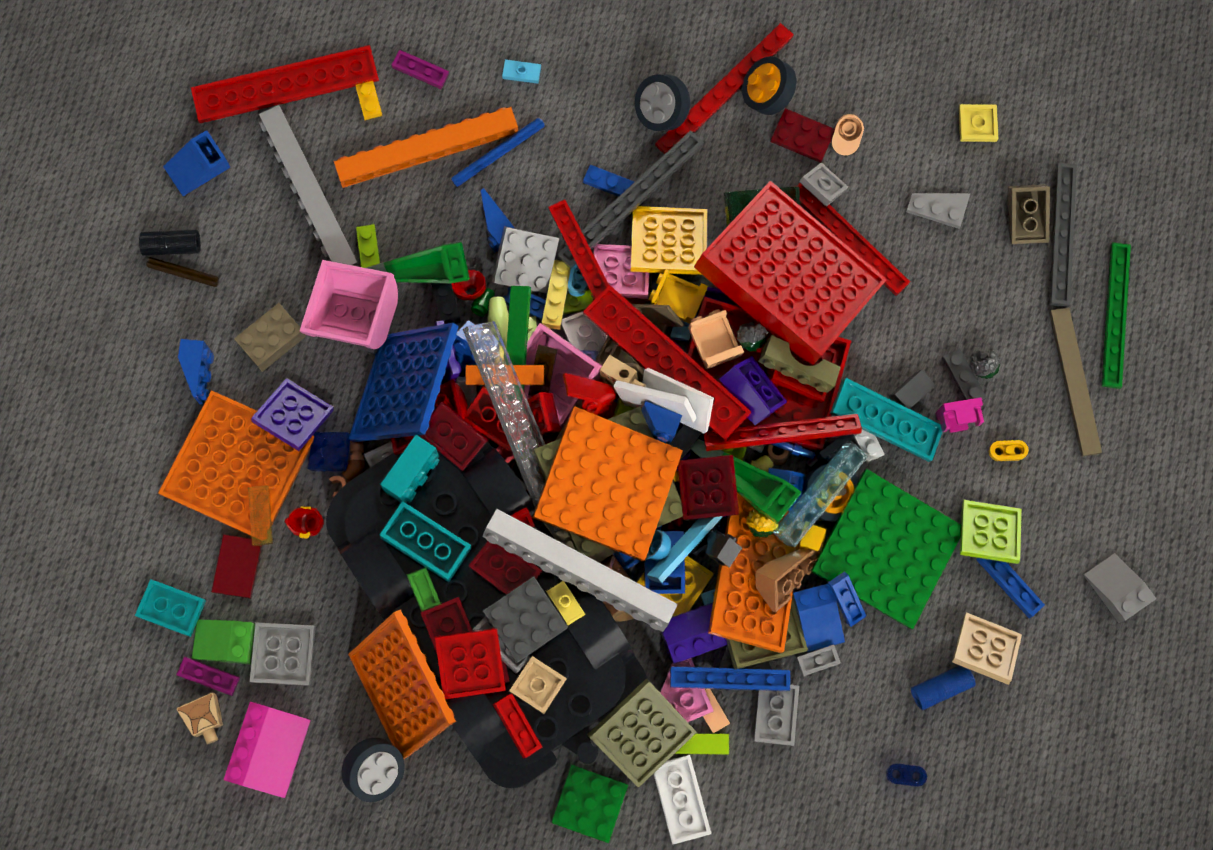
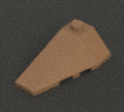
[755,543,822,612]

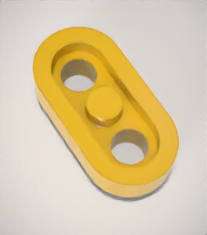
[989,440,1029,461]

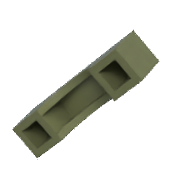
[758,335,841,393]

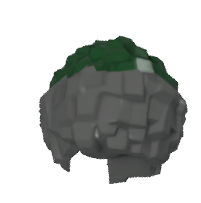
[736,321,768,352]
[970,350,1000,379]

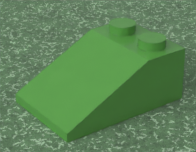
[192,620,255,664]

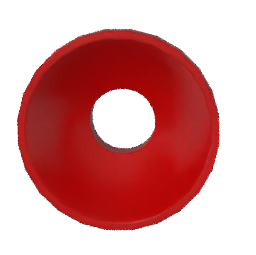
[452,270,486,300]

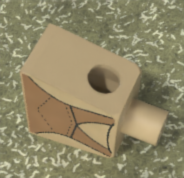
[599,355,646,394]
[177,693,223,744]

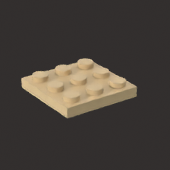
[952,612,1022,685]

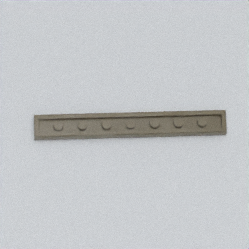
[1049,308,1102,457]

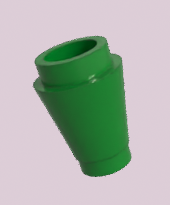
[471,288,495,317]

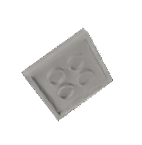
[492,226,559,293]
[250,622,316,686]

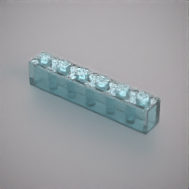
[773,443,868,547]

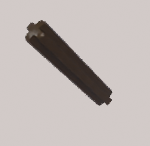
[146,257,219,287]

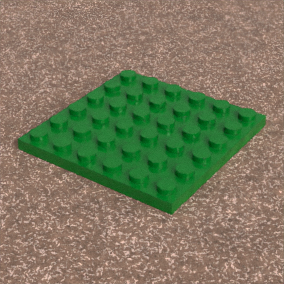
[811,469,962,629]

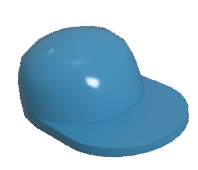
[645,530,671,560]

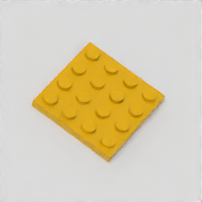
[631,206,707,275]

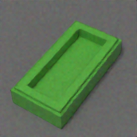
[407,567,441,612]

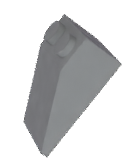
[1084,553,1157,623]

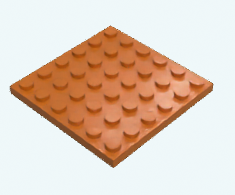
[158,390,316,542]
[533,406,683,561]
[348,610,456,759]

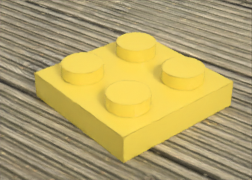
[959,104,998,142]

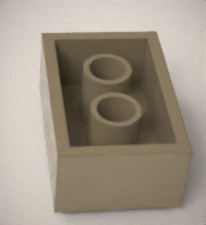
[234,303,306,372]

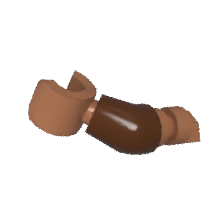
[329,440,366,498]

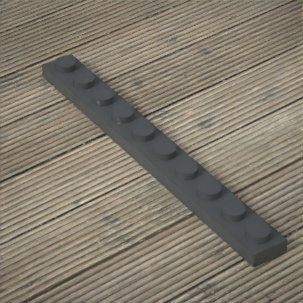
[557,130,704,269]

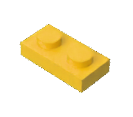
[355,81,382,120]

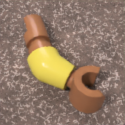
[746,444,789,472]

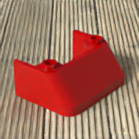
[535,373,616,448]

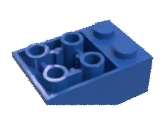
[163,130,231,196]
[178,339,214,406]
[644,531,685,594]

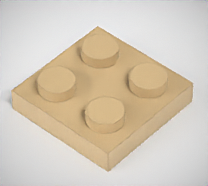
[509,656,567,714]

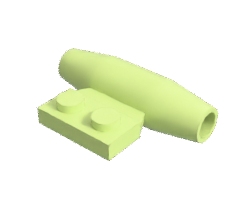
[488,296,537,365]

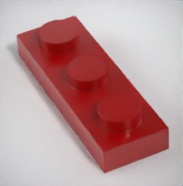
[493,693,542,758]

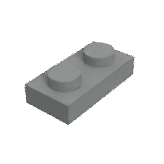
[796,645,841,677]

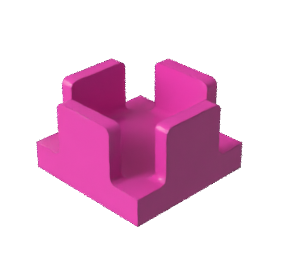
[936,397,984,433]

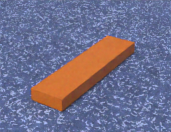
[466,365,544,385]

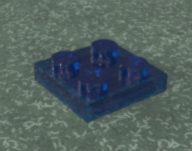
[308,432,350,471]

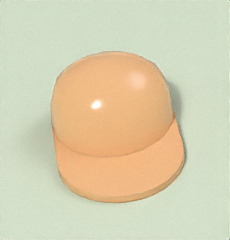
[832,114,864,155]

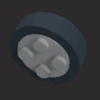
[635,74,690,131]
[342,738,405,802]

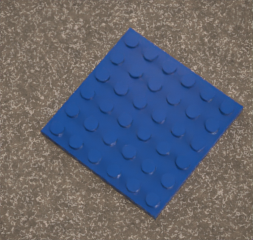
[349,323,459,442]

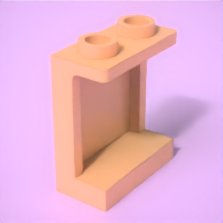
[688,309,744,370]

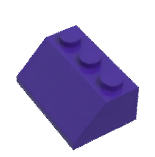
[719,356,787,425]
[661,602,727,664]

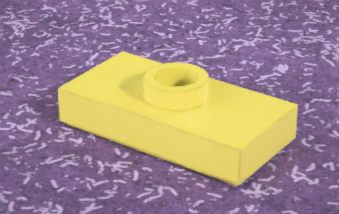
[546,581,585,625]

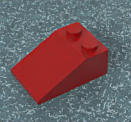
[465,385,532,452]

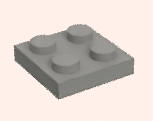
[799,162,848,207]

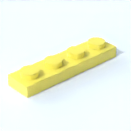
[542,260,571,330]

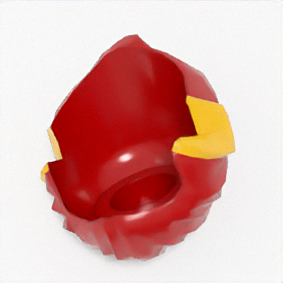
[284,506,324,539]

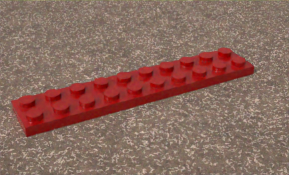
[191,45,379,123]
[583,285,751,441]

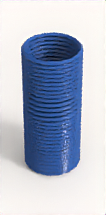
[911,665,976,711]

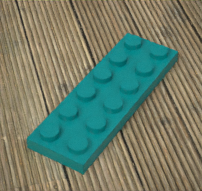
[830,378,942,462]

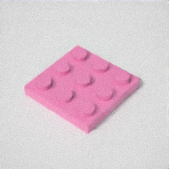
[591,244,649,299]

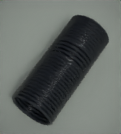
[139,230,201,256]

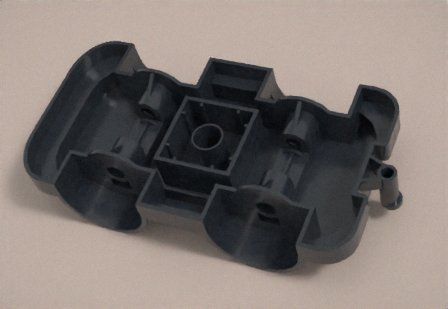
[326,431,647,789]

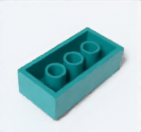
[380,501,471,582]

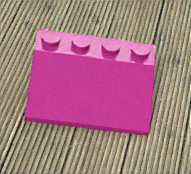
[224,701,311,798]

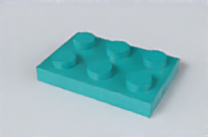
[135,579,206,637]

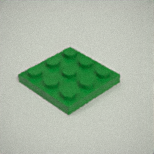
[552,765,628,843]

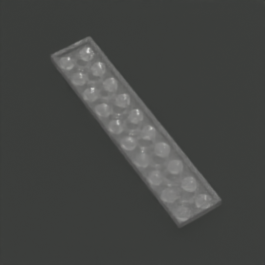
[462,321,546,509]

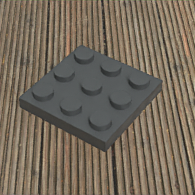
[482,576,568,663]

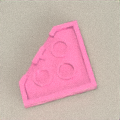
[660,658,714,722]

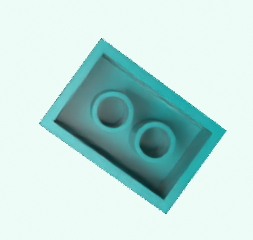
[380,435,439,503]

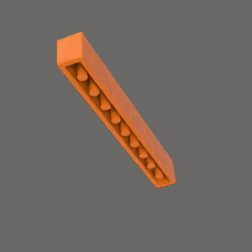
[334,107,518,188]

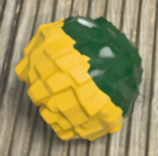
[746,508,779,538]

